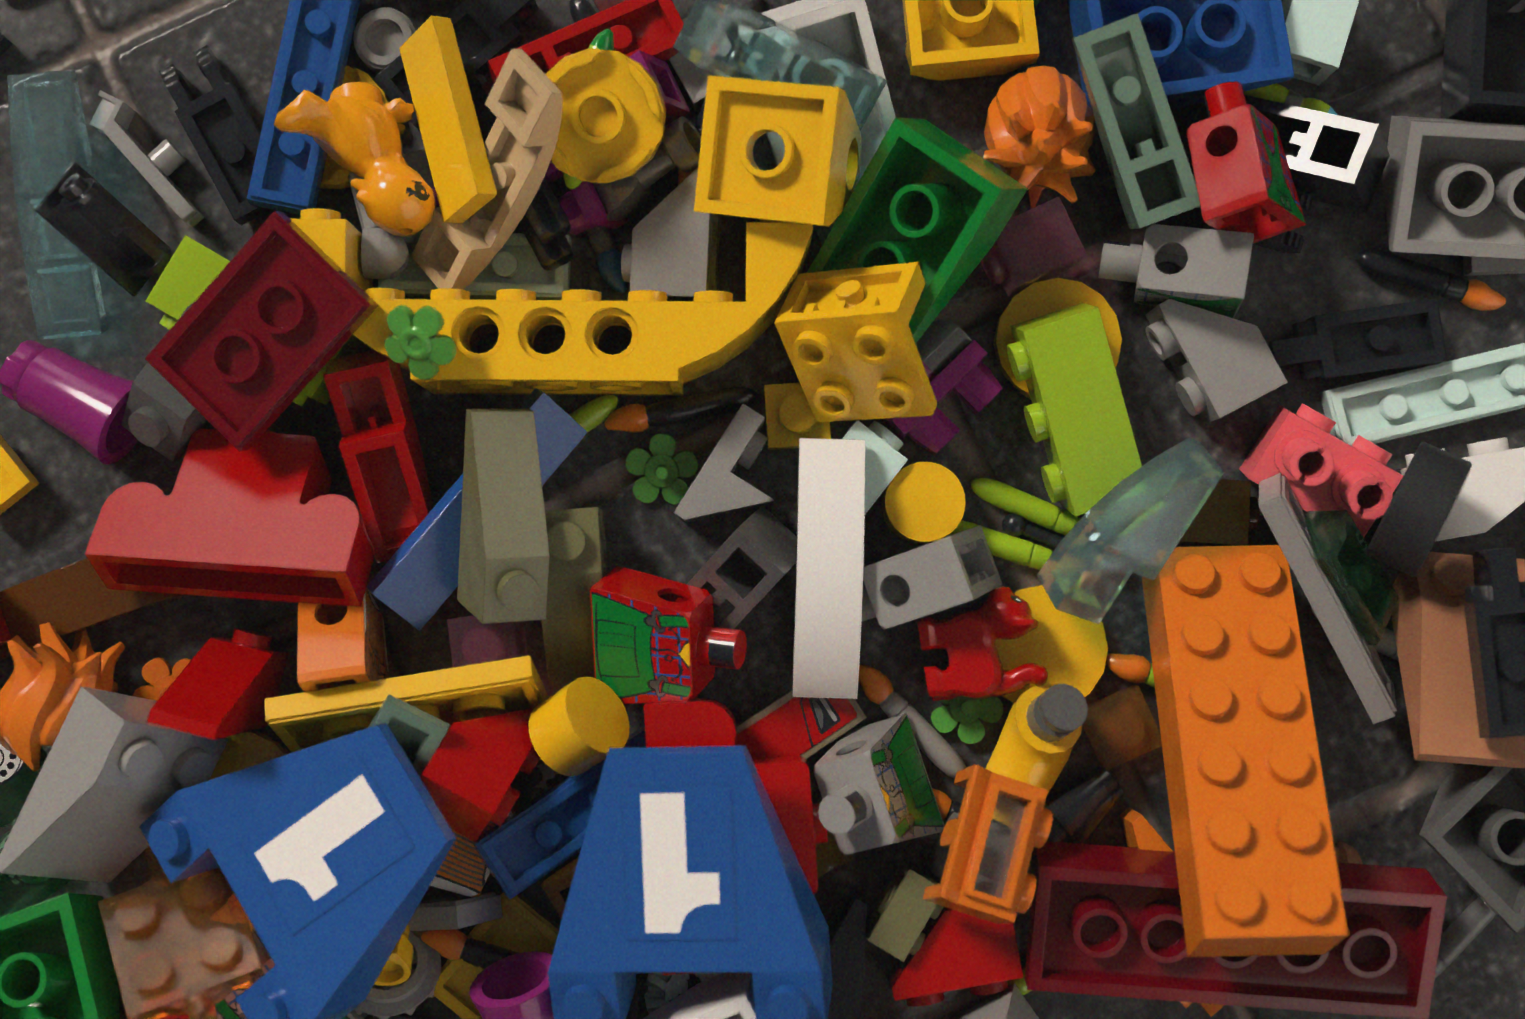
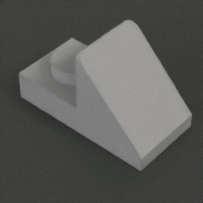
[674,404,774,522]

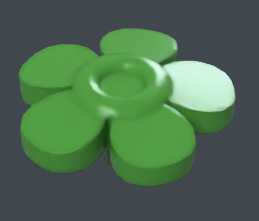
[385,305,457,380]
[625,433,698,505]
[930,696,1003,744]

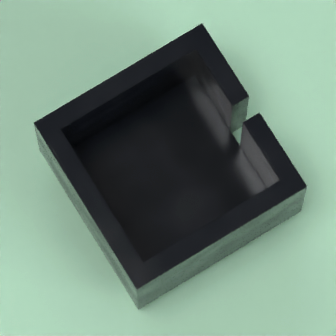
[1441,0,1525,123]

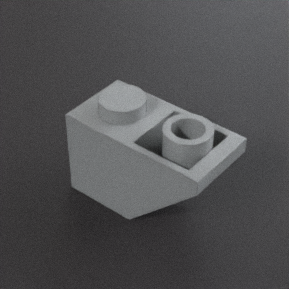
[1145,299,1288,424]

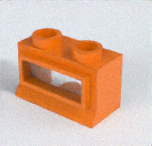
[922,764,1053,924]

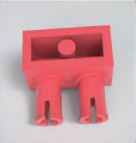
[1239,403,1403,542]

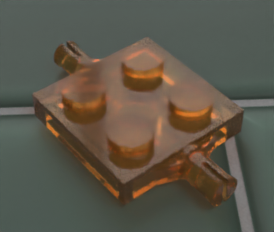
[98,845,265,1019]

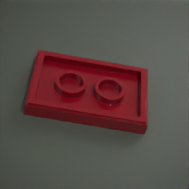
[145,211,379,451]

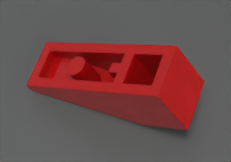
[488,0,692,86]
[147,628,289,740]

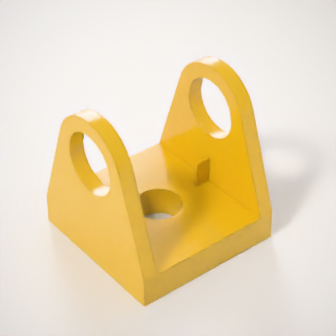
[694,75,862,227]

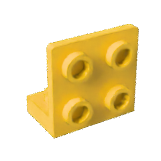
[774,262,937,422]

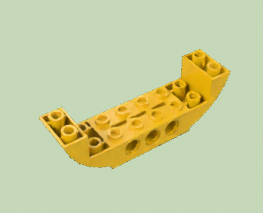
[290,208,813,396]

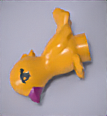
[274,82,440,237]

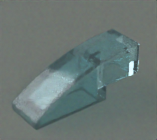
[673,0,887,131]
[1037,437,1224,624]

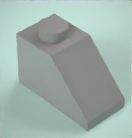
[621,167,720,299]

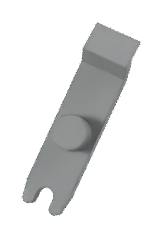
[89,90,204,228]

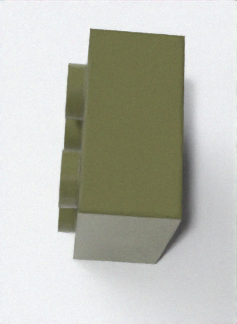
[866,858,943,962]

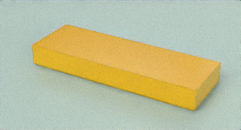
[399,15,497,224]

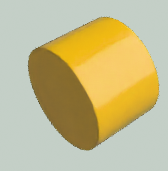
[881,462,966,544]
[529,677,630,776]

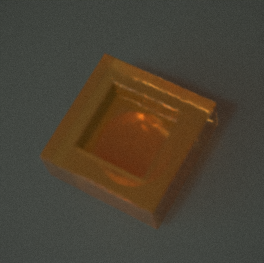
[1083,685,1162,770]

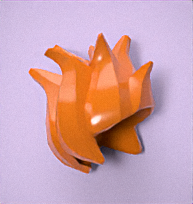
[984,66,1096,209]
[0,622,125,772]

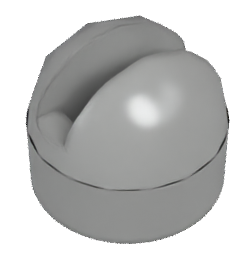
[361,228,410,280]

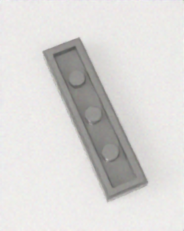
[1258,473,1397,724]

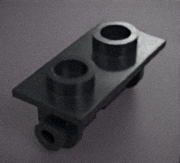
[34,161,171,296]

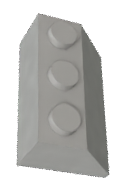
[1383,116,1525,259]

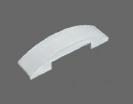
[792,438,865,699]

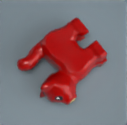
[918,586,1048,701]

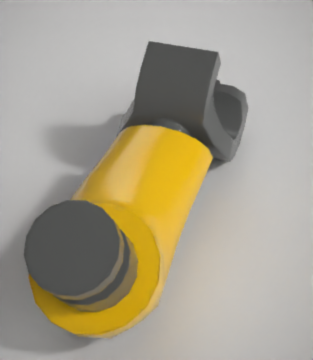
[927,683,1088,894]

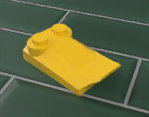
[902,0,1040,81]

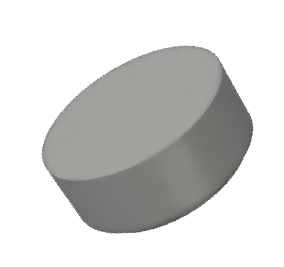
[353,8,416,73]

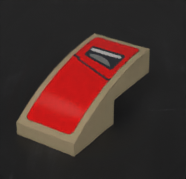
[734,690,867,759]

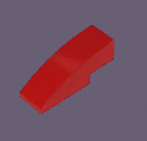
[323,350,434,563]

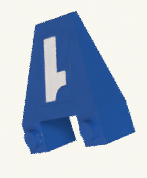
[139,723,456,1019]
[548,746,833,1019]

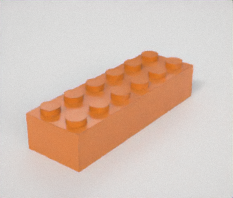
[1142,545,1348,957]

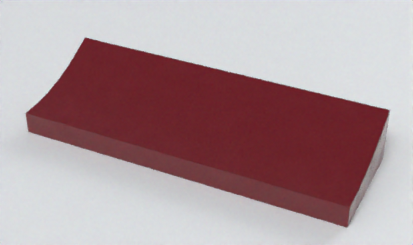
[1025,841,1447,1019]

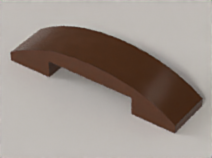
[0,558,189,664]

